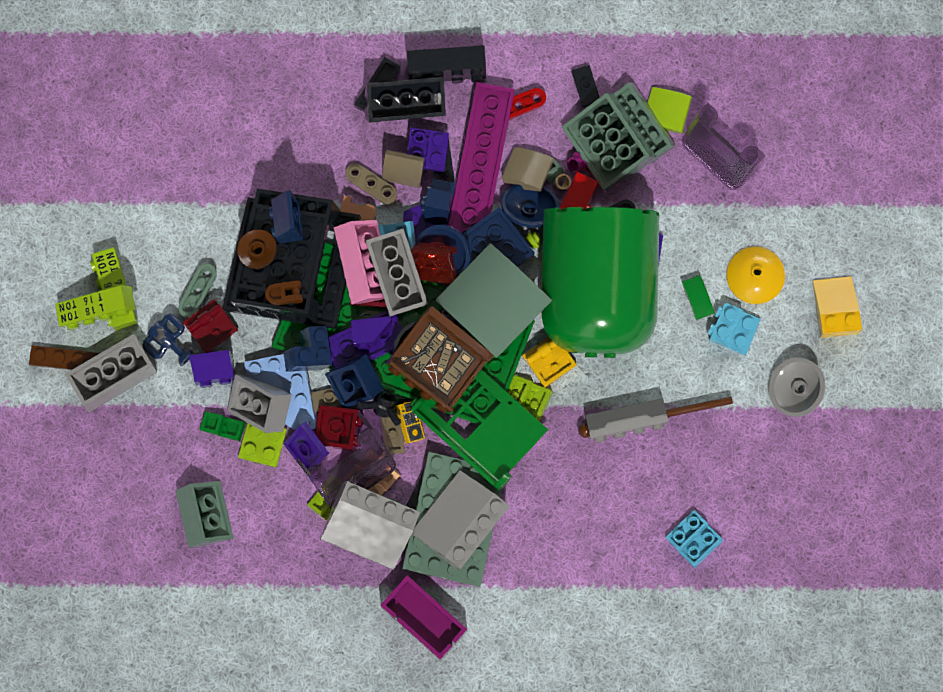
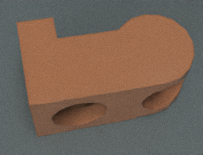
[340,195,377,221]

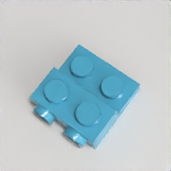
[708,303,761,356]

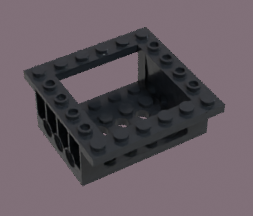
[222,188,361,329]

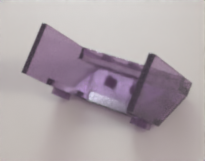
[296,413,396,509]

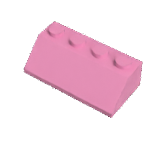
[334,220,384,304]

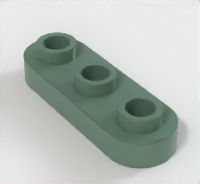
[178,263,217,319]

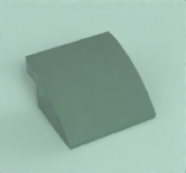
[562,82,676,190]
[436,243,552,358]

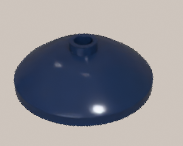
[501,184,560,228]
[414,224,471,283]

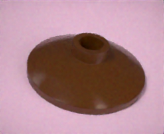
[237,230,277,269]

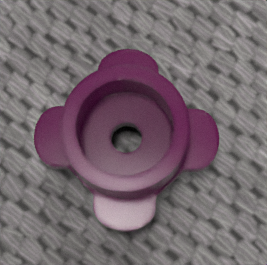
[567,152,587,174]

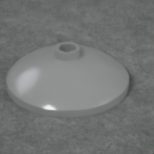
[769,357,825,417]

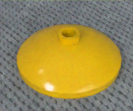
[726,246,785,304]

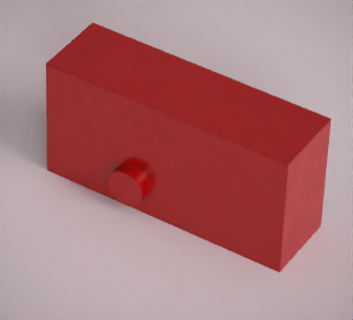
[542,172,598,250]

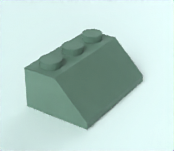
[175,481,234,548]

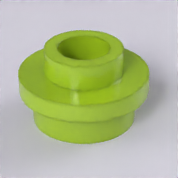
[525,230,543,249]

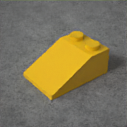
[813,276,862,338]

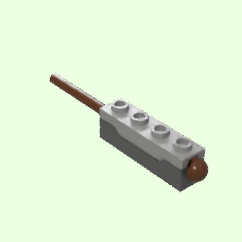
[578,396,733,443]

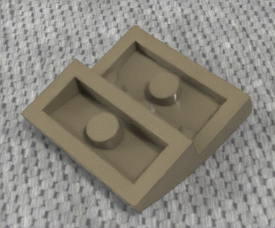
[502,147,554,192]
[382,150,425,188]

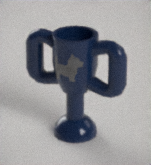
[142,313,195,366]

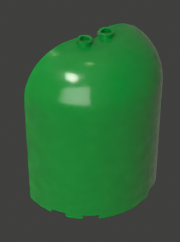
[542,207,659,358]

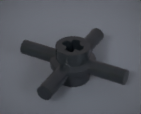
[357,391,412,426]

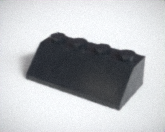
[364,77,446,123]

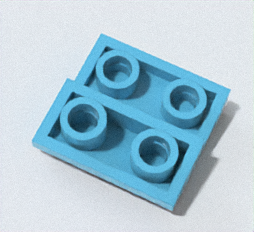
[665,510,723,568]

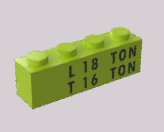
[90,247,138,331]
[55,285,136,330]

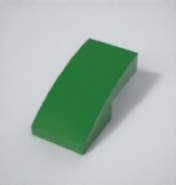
[681,275,715,320]
[199,411,246,442]

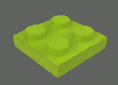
[238,423,287,468]

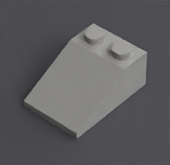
[227,374,292,433]

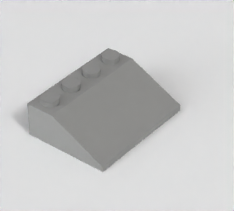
[412,471,510,571]
[320,481,420,570]

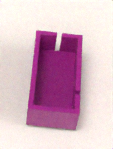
[380,576,468,661]

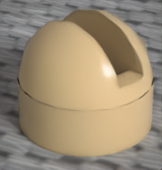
[555,174,571,190]

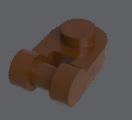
[265,281,303,305]

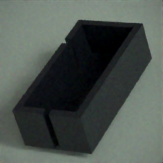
[407,45,486,84]

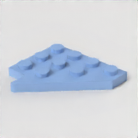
[232,354,317,430]

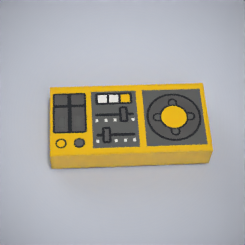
[396,400,425,444]

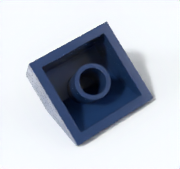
[269,190,303,244]
[325,354,384,408]

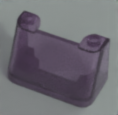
[682,103,766,190]

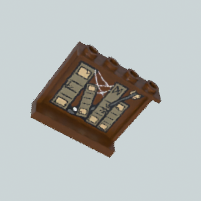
[386,306,494,413]

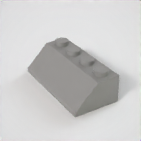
[366,229,428,316]
[65,334,157,413]

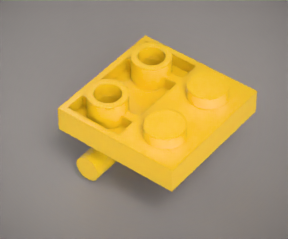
[522,337,577,388]

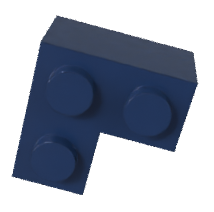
[421,179,456,225]
[283,326,332,372]

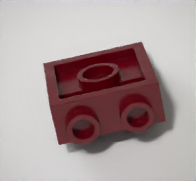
[315,405,364,451]

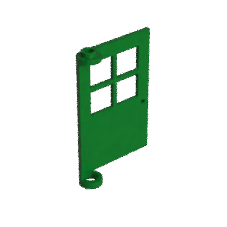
[411,369,548,491]

